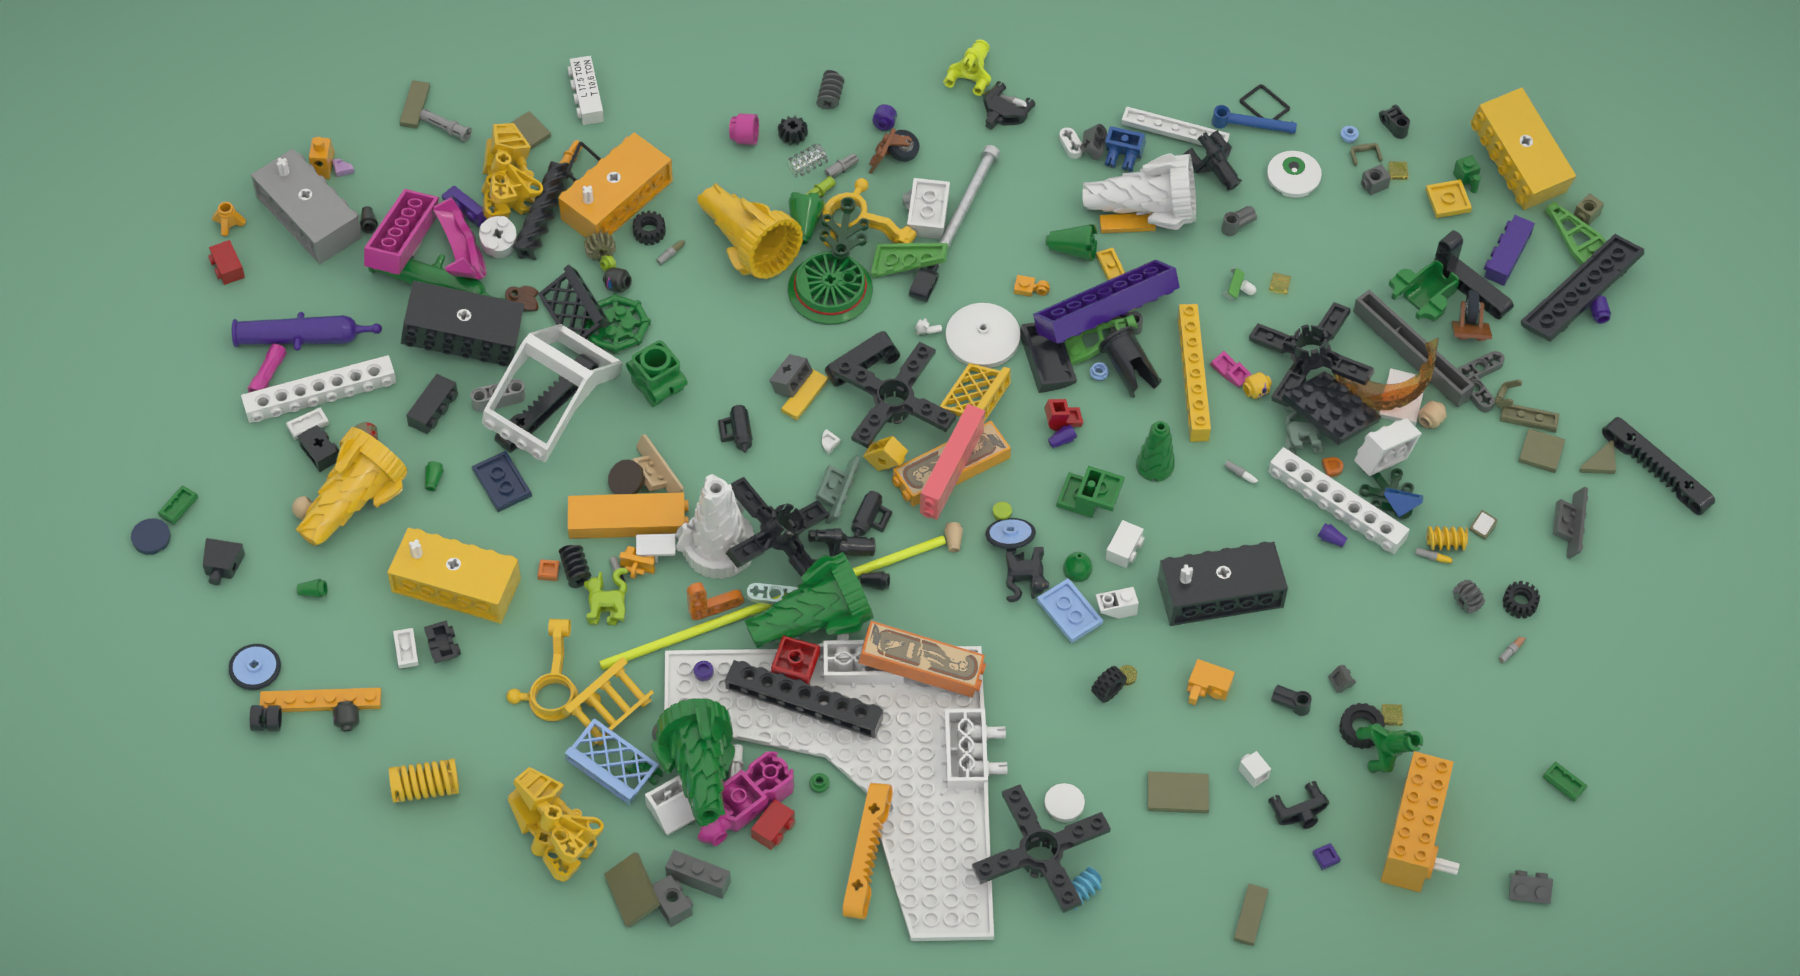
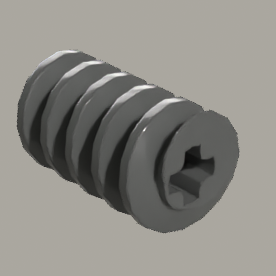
[816,70,845,109]

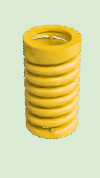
[389,758,459,803]

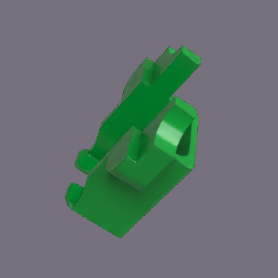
[1389,260,1459,322]

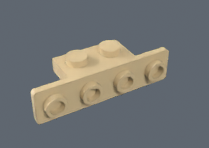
[632,434,684,493]

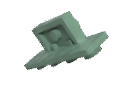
[815,455,860,524]

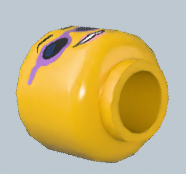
[1243,372,1272,399]

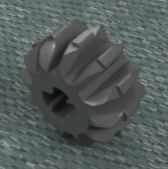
[1452,580,1485,613]

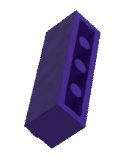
[1483,215,1535,286]

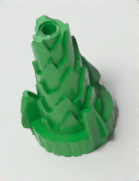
[745,552,874,648]
[651,698,735,826]

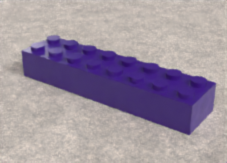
[1033,259,1180,343]

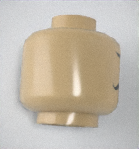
[1418,401,1447,429]

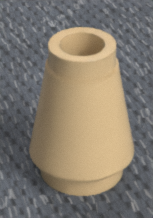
[944,522,963,552]

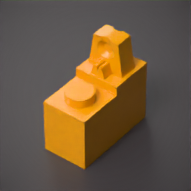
[1187,659,1235,705]

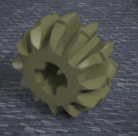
[584,231,616,261]

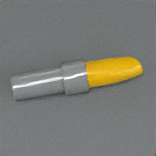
[1415,547,1452,564]

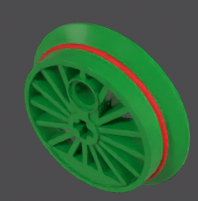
[788,251,873,324]

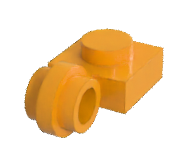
[1014,275,1050,297]

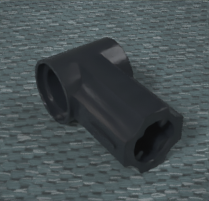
[1271,685,1312,716]

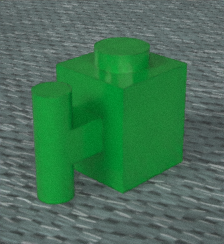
[1453,155,1481,193]

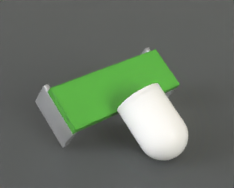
[1222,267,1256,301]

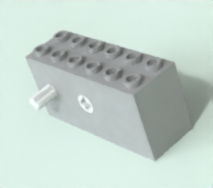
[251,149,362,265]

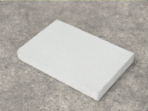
[1379,368,1427,426]

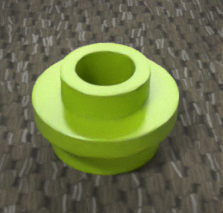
[600,255,616,272]

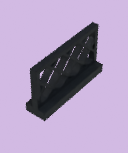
[538,265,611,339]

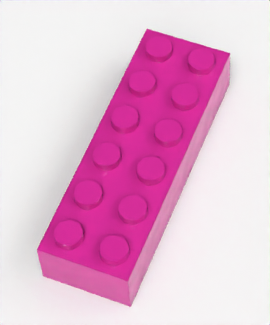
[364,189,439,274]

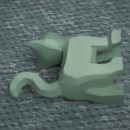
[1284,406,1323,455]

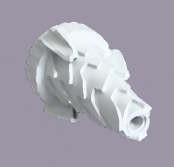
[1083,153,1196,230]
[675,474,754,579]

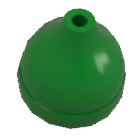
[1063,552,1092,582]

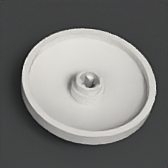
[946,303,1020,368]

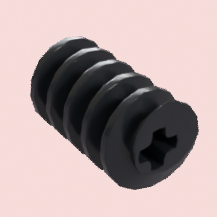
[559,545,592,588]

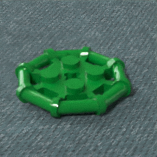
[581,294,651,354]

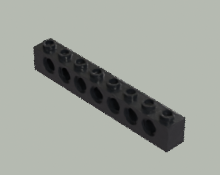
[725,660,883,739]

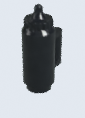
[718,405,753,453]
[851,491,893,537]

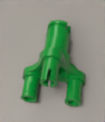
[1356,723,1423,773]

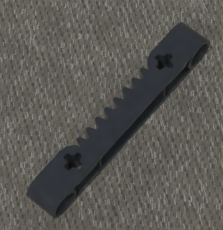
[494,354,599,452]
[1602,417,1715,515]

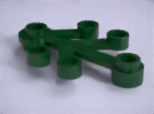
[819,197,869,260]
[1359,468,1414,519]

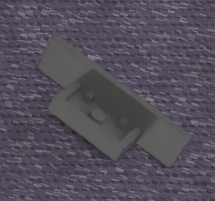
[1553,487,1588,559]

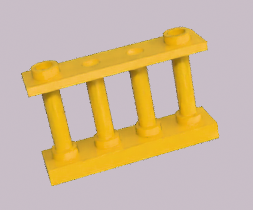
[560,657,654,747]

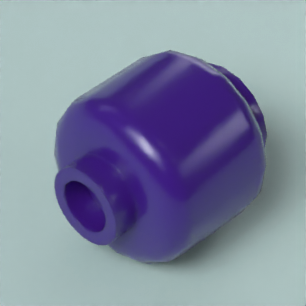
[872,104,897,131]

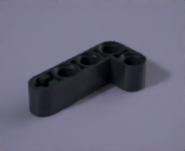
[825,331,900,387]

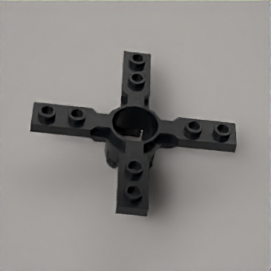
[1249,302,1374,407]
[832,341,956,449]
[725,477,830,577]
[972,784,1111,913]

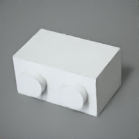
[1105,520,1145,569]

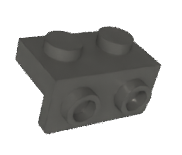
[1508,870,1553,904]

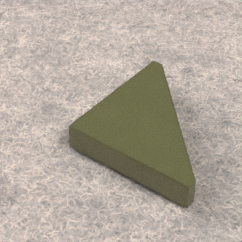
[1579,441,1616,474]

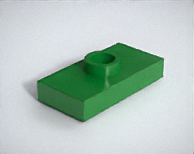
[158,485,198,525]
[1542,761,1587,802]

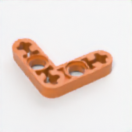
[686,582,744,620]

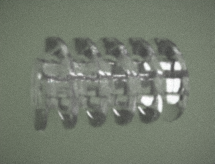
[787,144,828,177]

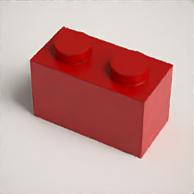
[208,240,245,285]
[751,799,796,850]

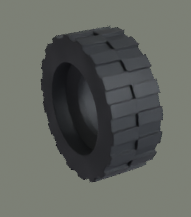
[1339,703,1385,749]

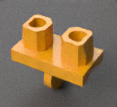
[619,546,655,579]

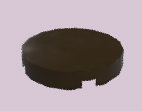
[608,459,645,494]

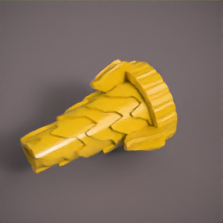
[697,183,803,279]
[295,427,408,547]

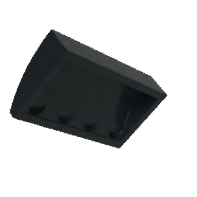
[1020,323,1077,393]

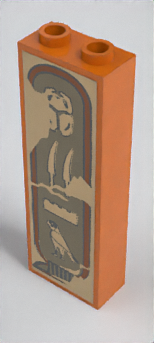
[858,621,986,697]

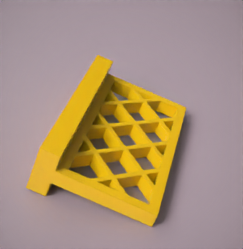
[940,363,1011,422]

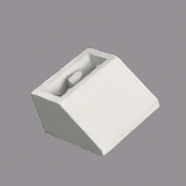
[645,776,695,836]

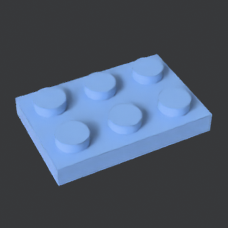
[1037,578,1103,643]

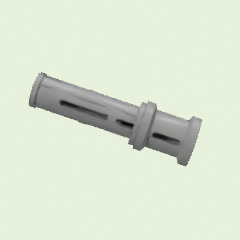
[420,109,472,142]

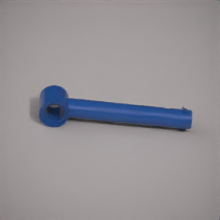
[1212,105,1297,134]

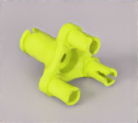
[943,39,991,96]

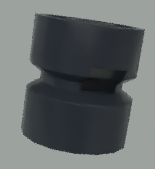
[249,705,282,731]

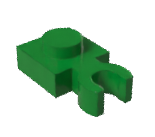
[625,756,663,785]

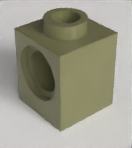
[1574,193,1604,226]

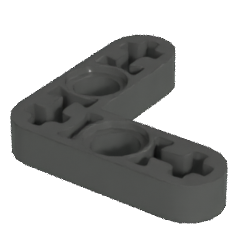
[1458,351,1505,412]

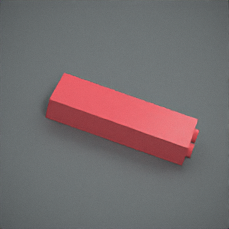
[920,404,985,520]

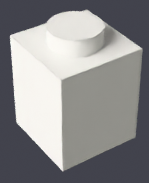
[1239,751,1271,788]

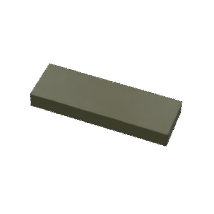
[400,80,430,128]
[1500,404,1559,433]
[1233,884,1269,946]

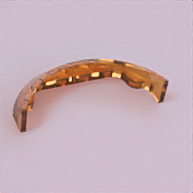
[1334,338,1439,411]

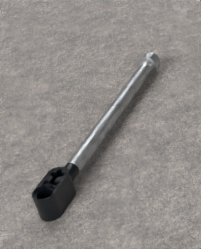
[909,145,1001,302]

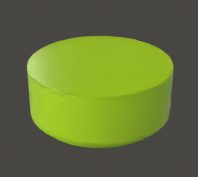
[993,501,1012,520]

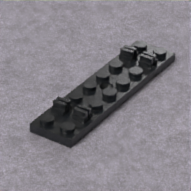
[1521,234,1645,342]

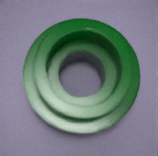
[809,773,830,793]

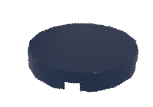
[131,518,171,555]

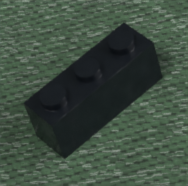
[406,374,458,435]

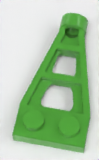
[1545,202,1606,265]
[1064,314,1138,366]

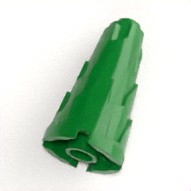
[1136,421,1175,482]

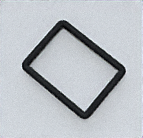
[1240,84,1290,120]
[566,142,601,182]

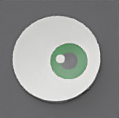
[1267,151,1322,198]

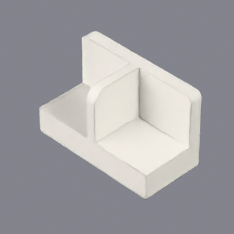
[636,534,676,563]

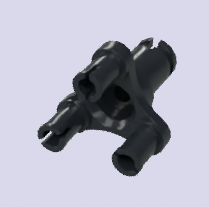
[1183,130,1242,191]
[808,528,876,562]

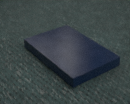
[472,451,532,512]

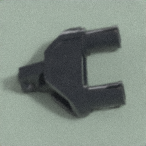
[983,81,1036,130]

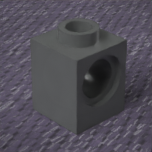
[1361,164,1391,196]

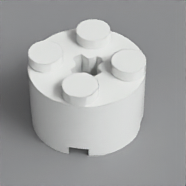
[479,216,517,258]

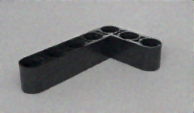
[1434,230,1514,319]

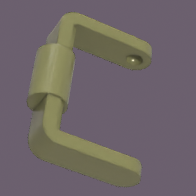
[1350,143,1383,166]
[1494,379,1522,408]

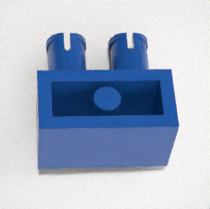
[1104,126,1146,172]

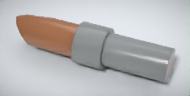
[1498,636,1526,663]

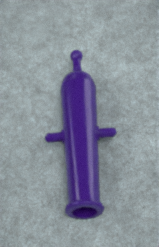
[231,312,382,351]

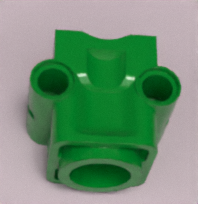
[626,340,688,407]

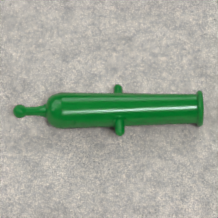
[368,254,506,300]

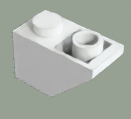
[1095,587,1139,619]

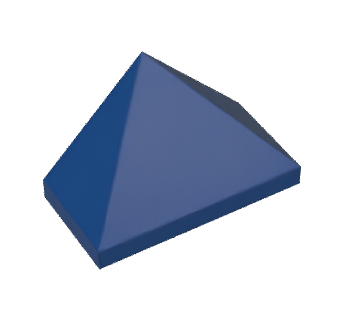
[1384,487,1423,517]

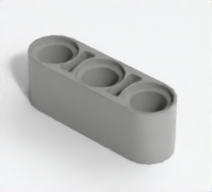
[471,379,526,412]

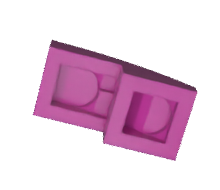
[1210,351,1252,387]

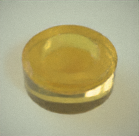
[1119,665,1137,686]

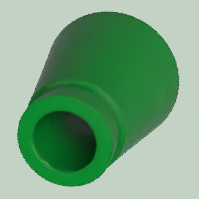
[425,461,444,491]
[297,579,328,598]

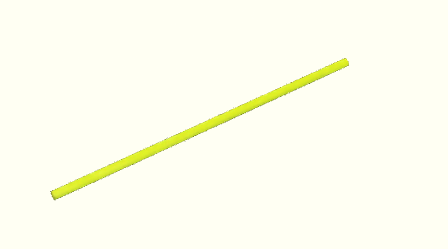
[599,535,946,670]

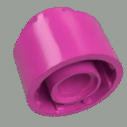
[729,113,759,145]

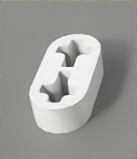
[1059,128,1083,159]

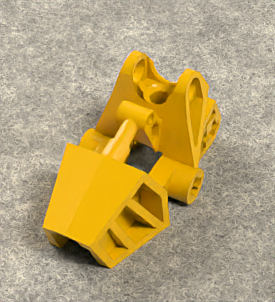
[481,123,543,219]
[507,767,604,882]

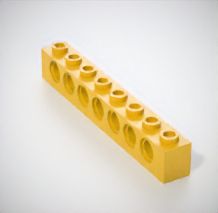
[1177,304,1211,442]

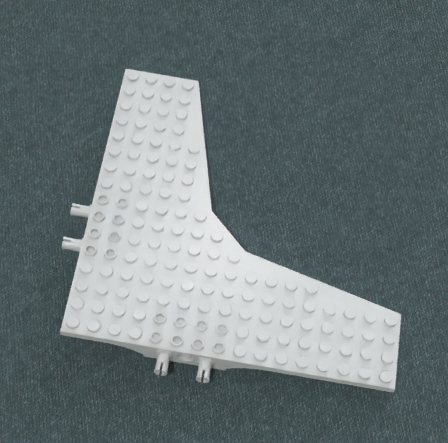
[664,634,1007,941]

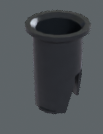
[1098,326,1162,398]

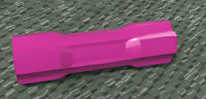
[247,344,287,393]

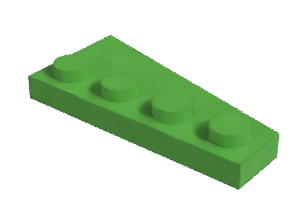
[871,243,949,278]

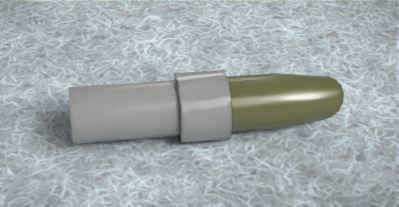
[656,240,685,265]

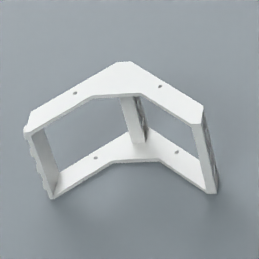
[482,324,623,463]

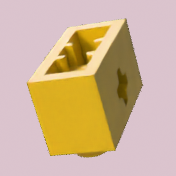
[863,436,908,471]

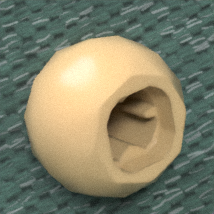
[292,496,313,520]

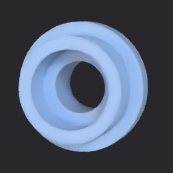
[1341,126,1359,143]
[1090,362,1109,381]

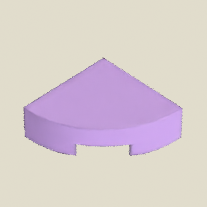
[332,159,354,177]

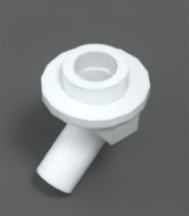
[915,318,942,335]

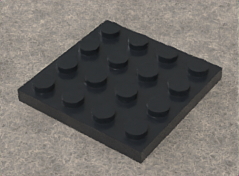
[1281,371,1381,445]

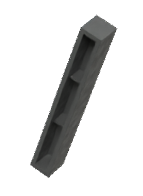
[1353,289,1475,407]

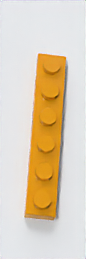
[260,688,382,712]

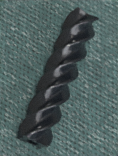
[513,161,574,260]

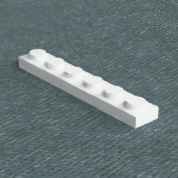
[1121,107,1230,146]

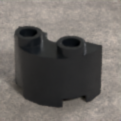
[424,620,461,664]

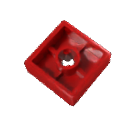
[771,636,820,684]

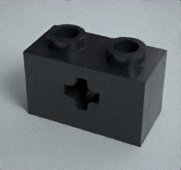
[297,425,339,472]

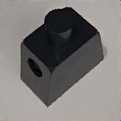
[203,538,245,585]

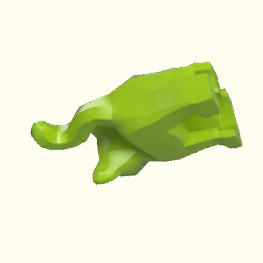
[584,568,628,626]

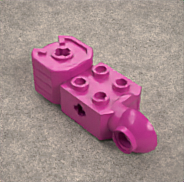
[698,751,794,846]

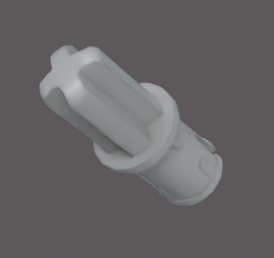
[824,153,859,178]

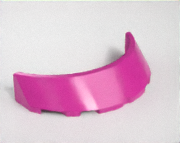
[433,198,487,280]

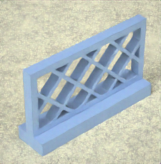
[565,718,659,806]

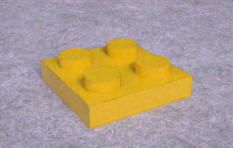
[1425,179,1472,218]

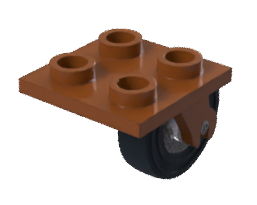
[869,128,920,174]
[1451,290,1492,341]

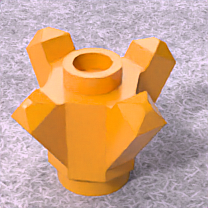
[212,202,246,237]

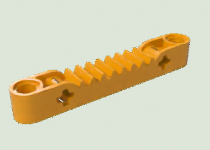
[843,782,893,919]

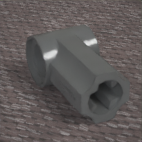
[1221,206,1257,236]

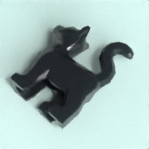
[1006,547,1049,602]

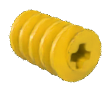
[1426,526,1468,551]

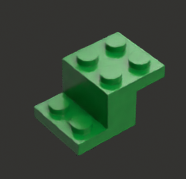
[1056,466,1125,518]

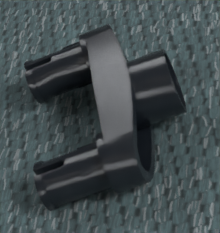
[1268,781,1329,829]

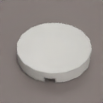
[1044,783,1085,823]

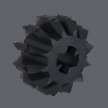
[778,115,808,146]

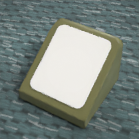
[1469,510,1498,540]

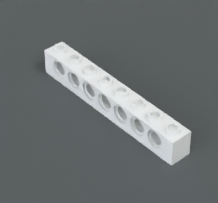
[241,355,396,423]
[1268,447,1410,554]

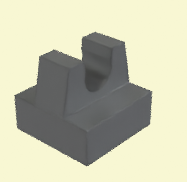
[1328,665,1356,693]

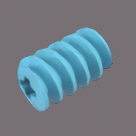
[1071,866,1102,910]

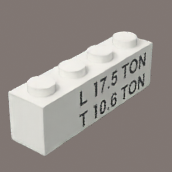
[567,56,604,125]

